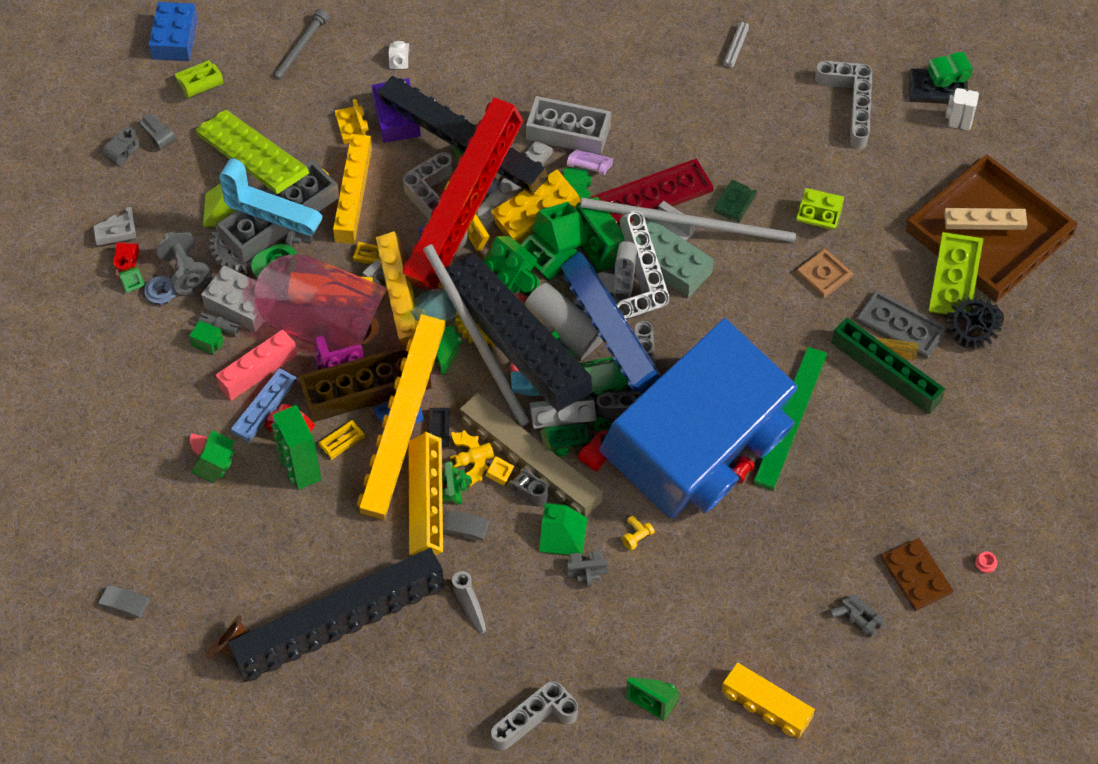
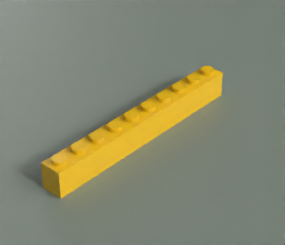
[357,314,445,520]

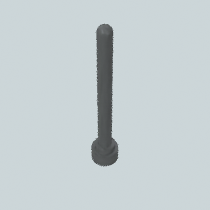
[275,9,329,79]

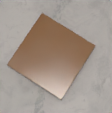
[796,249,853,298]

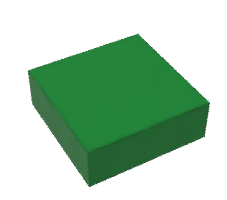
[118,266,145,293]

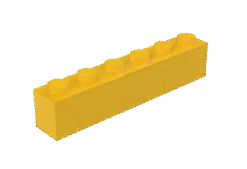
[333,134,372,244]
[376,231,419,346]
[409,432,443,556]

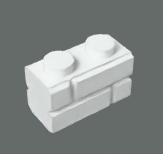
[945,88,979,130]

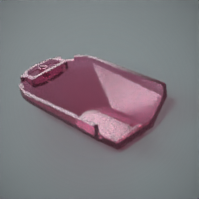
[254,254,387,352]

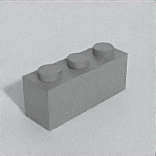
[529,395,596,429]

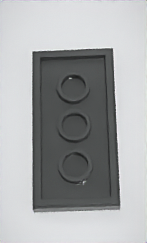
[855,290,948,359]

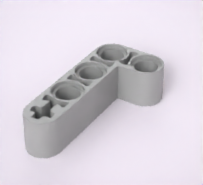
[597,241,637,302]
[491,681,578,750]

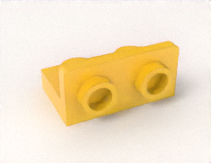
[335,99,369,144]

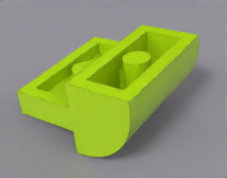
[175,60,223,99]

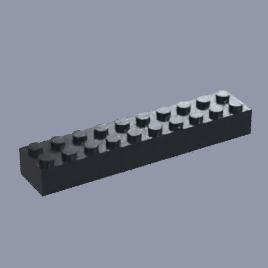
[443,254,592,412]
[228,547,444,682]

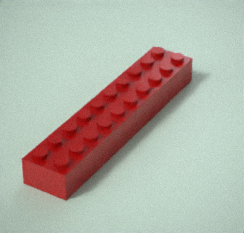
[403,97,523,295]

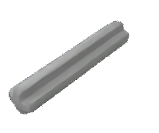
[724,22,749,68]

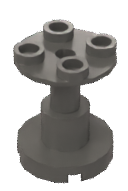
[156,232,212,295]

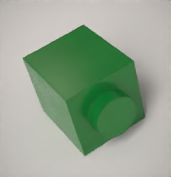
[189,320,224,355]

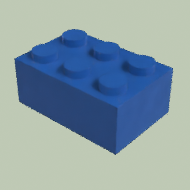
[149,2,198,61]

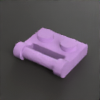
[567,149,614,176]

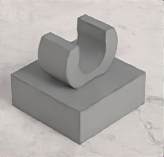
[362,260,386,288]

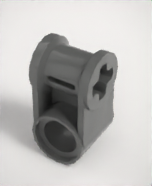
[103,127,139,165]
[508,468,548,507]

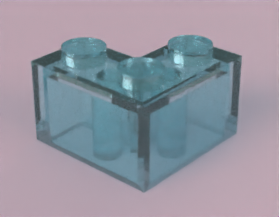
[410,288,457,321]

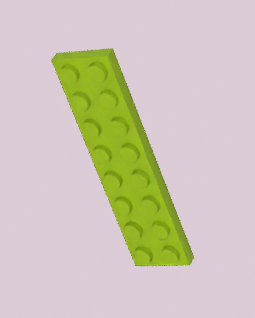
[195,110,309,194]

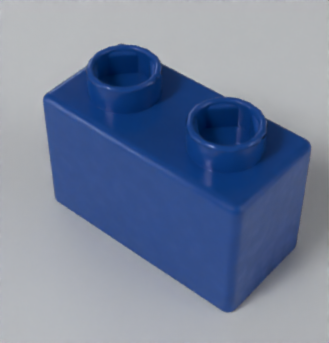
[599,318,797,518]

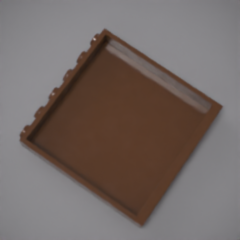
[906,154,1078,303]

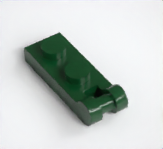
[540,422,594,451]

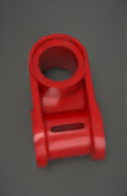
[113,242,139,279]
[578,430,608,472]

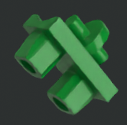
[442,461,472,505]

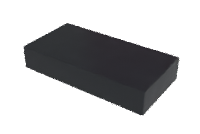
[428,408,450,447]

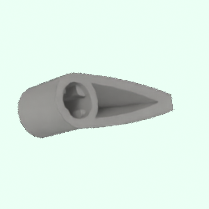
[452,571,486,634]

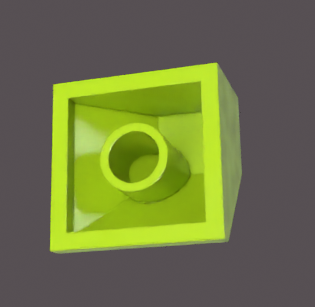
[203,183,237,227]

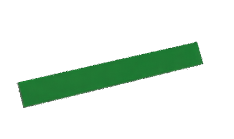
[754,347,827,491]

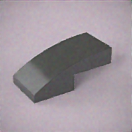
[443,511,490,540]
[98,585,150,619]

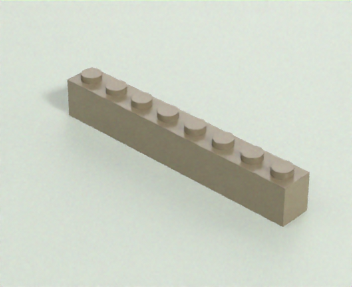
[460,393,603,517]

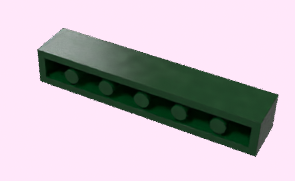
[831,317,945,414]

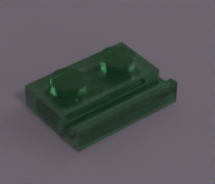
[714,180,757,223]

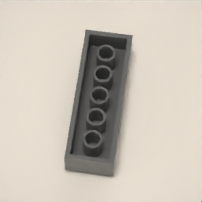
[217,159,339,263]

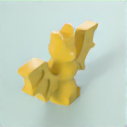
[450,430,494,487]

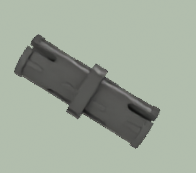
[198,312,241,336]

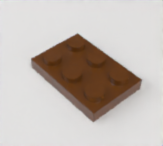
[881,538,954,611]

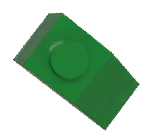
[436,325,462,375]

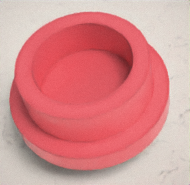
[975,552,997,573]

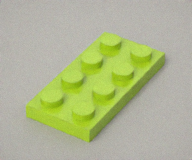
[929,232,983,318]

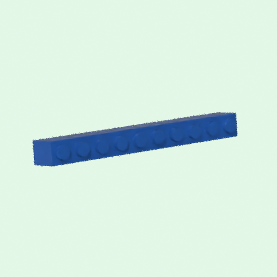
[561,251,662,394]

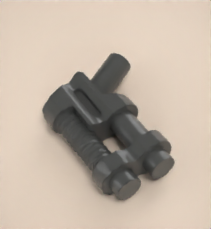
[830,594,886,637]

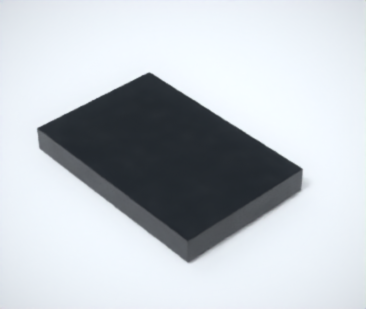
[910,68,968,104]

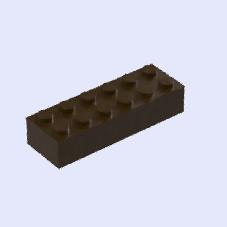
[298,345,432,422]

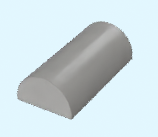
[524,283,603,361]

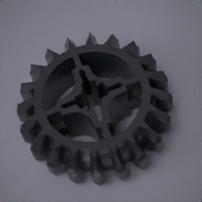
[946,294,1003,350]

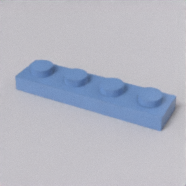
[231,368,297,442]

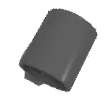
[140,114,176,150]

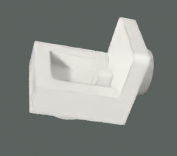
[389,41,409,69]

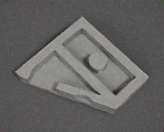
[94,207,137,246]

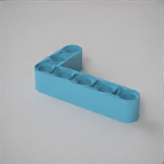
[219,158,322,236]

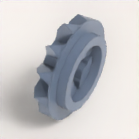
[145,276,176,306]

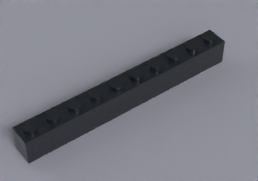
[378,75,548,195]

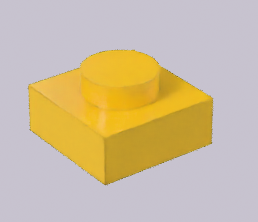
[485,456,514,486]

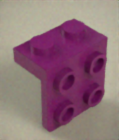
[313,336,364,370]

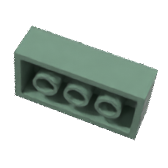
[636,219,714,298]

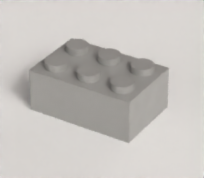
[201,266,277,332]

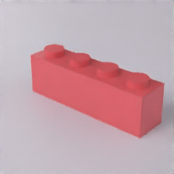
[216,329,297,400]

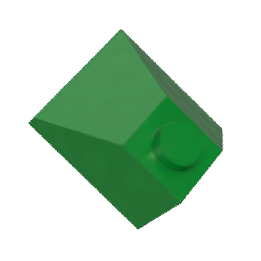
[539,503,588,557]
[626,677,679,721]

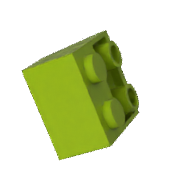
[796,188,844,230]

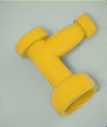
[621,516,655,551]

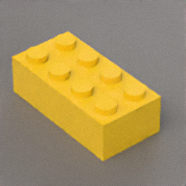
[491,169,580,245]

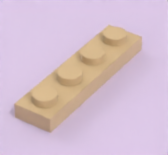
[944,208,1027,230]

